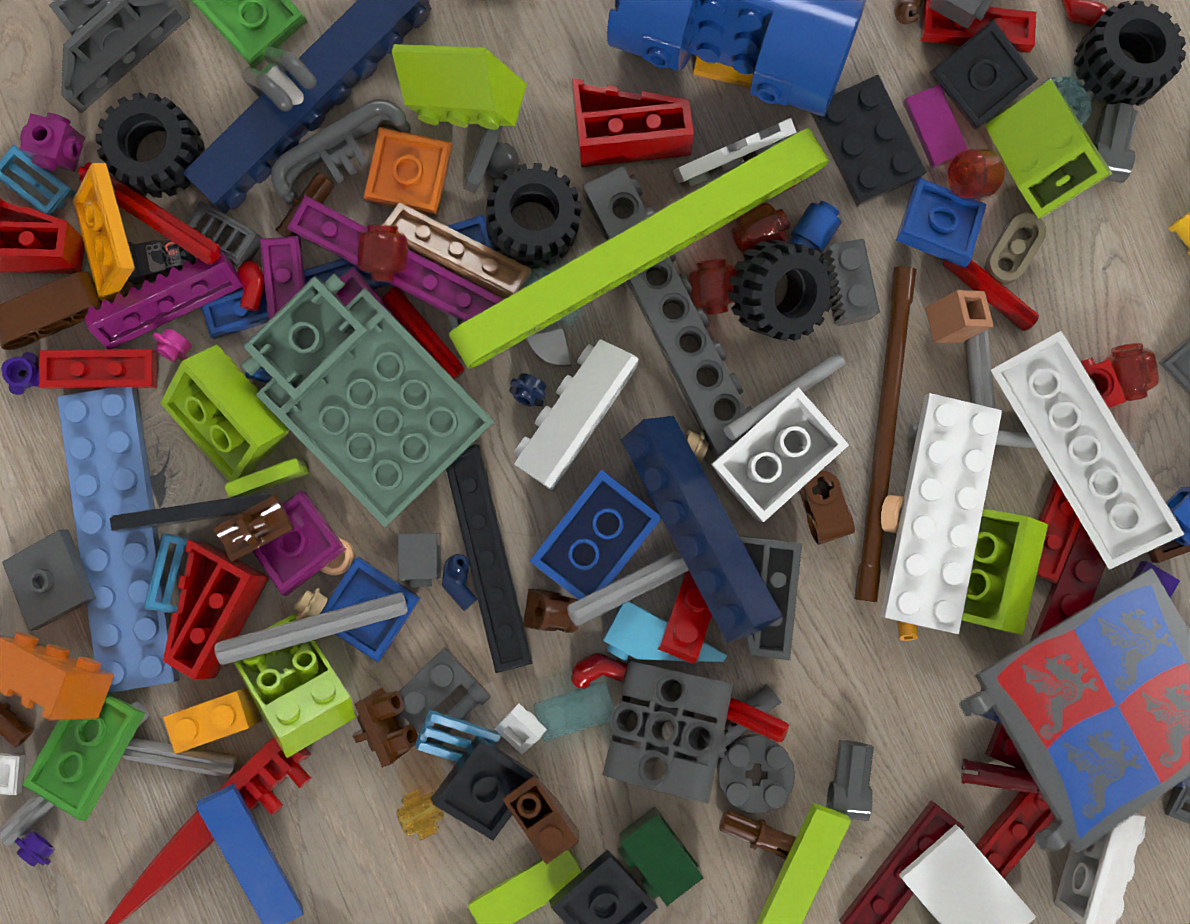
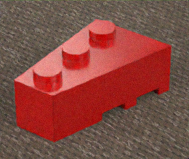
[163,540,270,680]

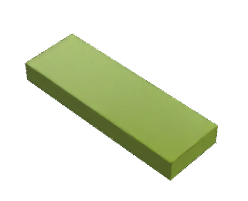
[468,848,583,924]

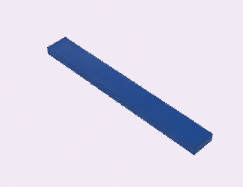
[201,214,495,339]

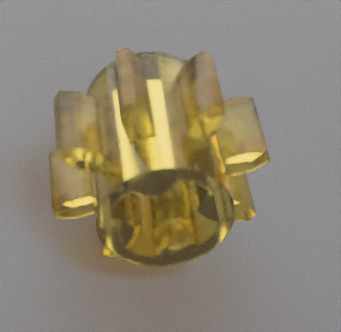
[396,788,444,840]

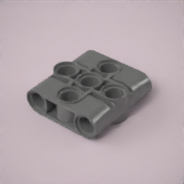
[602,661,734,803]

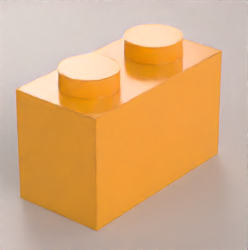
[163,687,262,754]

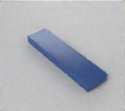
[196,783,303,924]

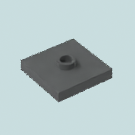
[2,529,96,631]

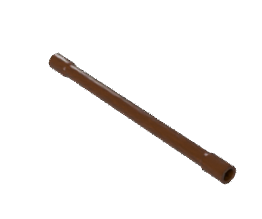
[854,266,916,602]

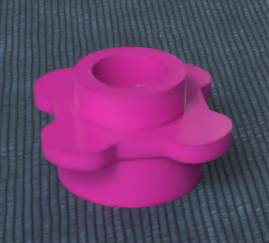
[152,328,192,362]

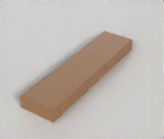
[380,202,532,299]

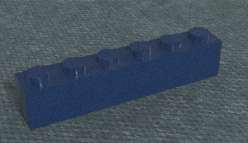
[621,416,782,643]

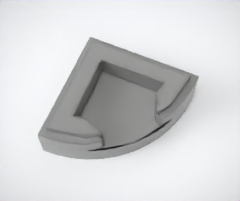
[527,328,571,367]

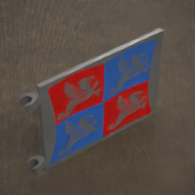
[960,568,1190,852]

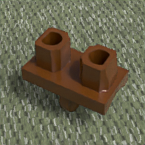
[213,495,295,562]
[352,687,418,767]

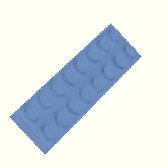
[57,388,180,693]

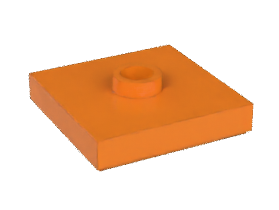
[363,127,453,217]

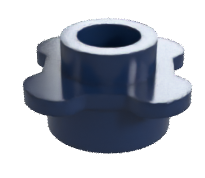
[509,373,546,406]

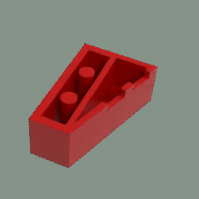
[572,78,694,167]
[0,198,85,274]

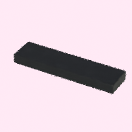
[110,492,272,533]

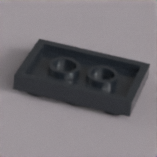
[810,74,926,207]

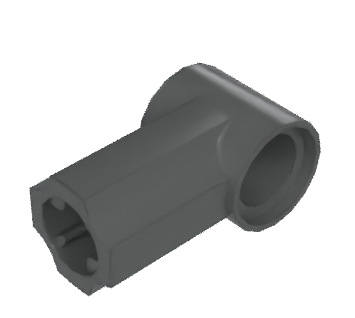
[1093,103,1138,183]
[826,740,874,821]

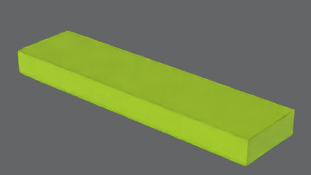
[755,803,851,924]

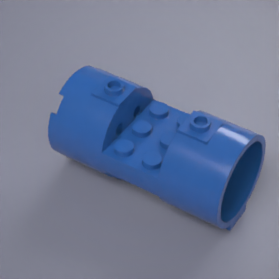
[607,0,867,117]

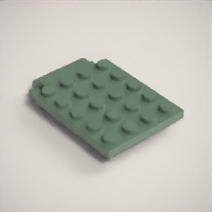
[241,273,496,527]

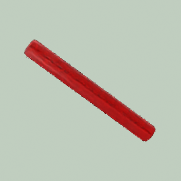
[78,162,222,264]

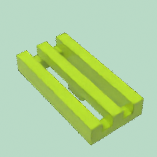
[224,458,309,498]

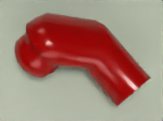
[1061,0,1108,27]
[237,261,265,312]
[571,653,628,689]

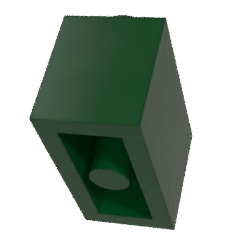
[618,806,704,906]

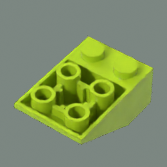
[984,79,1113,219]
[233,613,356,758]

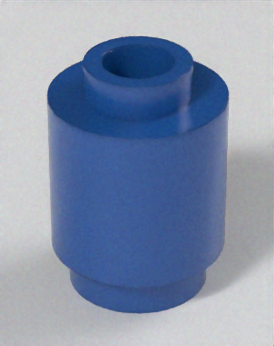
[790,201,842,254]

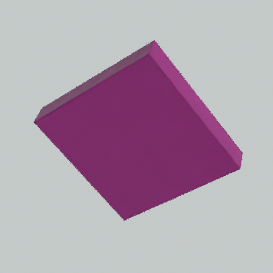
[253,490,346,596]

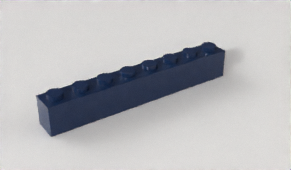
[183,0,431,214]

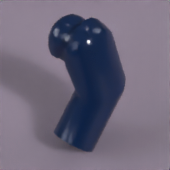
[442,554,478,611]

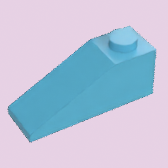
[603,601,727,662]

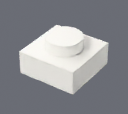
[494,703,547,754]

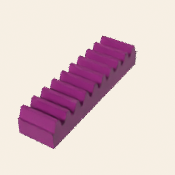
[85,251,243,350]

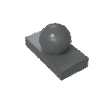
[463,126,519,193]

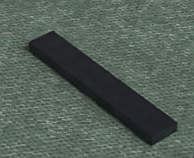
[446,444,533,673]

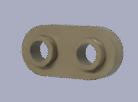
[985,213,1046,284]

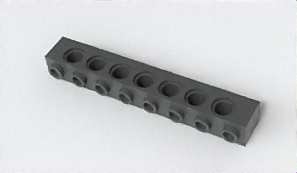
[583,166,753,457]

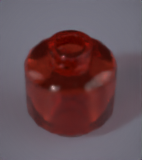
[947,149,1005,198]
[731,203,790,254]
[358,224,408,281]
[689,258,737,315]
[1104,343,1159,401]

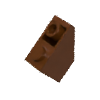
[502,775,579,865]

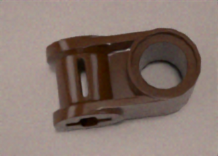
[799,471,855,545]
[523,589,579,633]

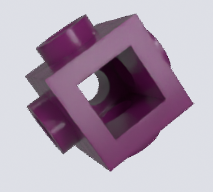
[19,113,85,172]

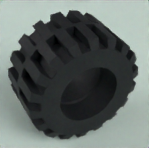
[1074,0,1186,106]
[96,92,205,198]
[486,163,582,268]
[728,240,834,341]

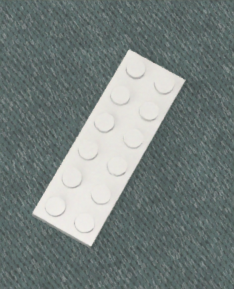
[991,331,1184,570]
[880,393,1002,634]

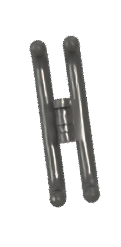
[242,47,316,111]
[271,99,411,205]

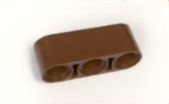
[0,272,102,350]

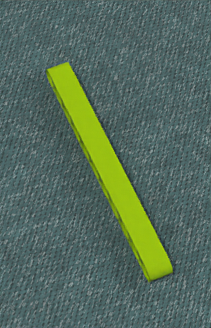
[449,128,829,369]

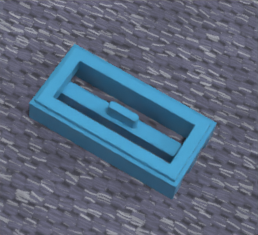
[0,144,76,217]
[144,533,199,613]
[415,709,501,762]

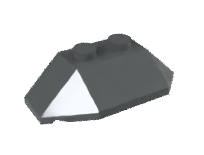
[61,0,191,113]

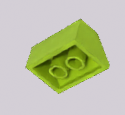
[392,44,527,130]
[160,345,290,482]
[961,509,1048,636]

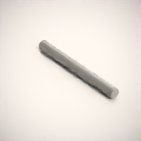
[724,353,845,441]

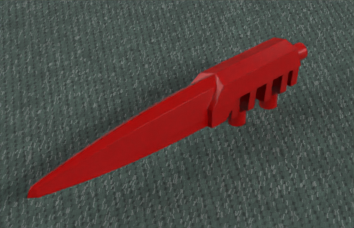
[105,736,311,924]

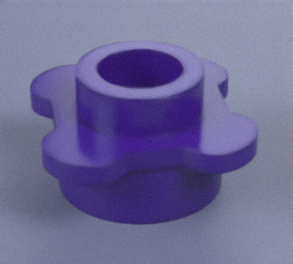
[1,352,39,395]
[14,830,55,867]

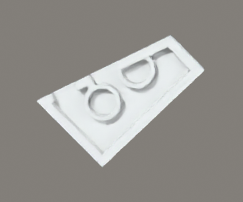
[672,118,797,187]

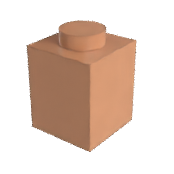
[925,290,994,343]

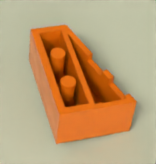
[0,632,115,720]

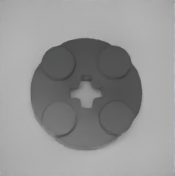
[717,734,795,813]

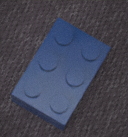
[530,470,662,600]

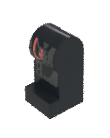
[127,238,196,285]

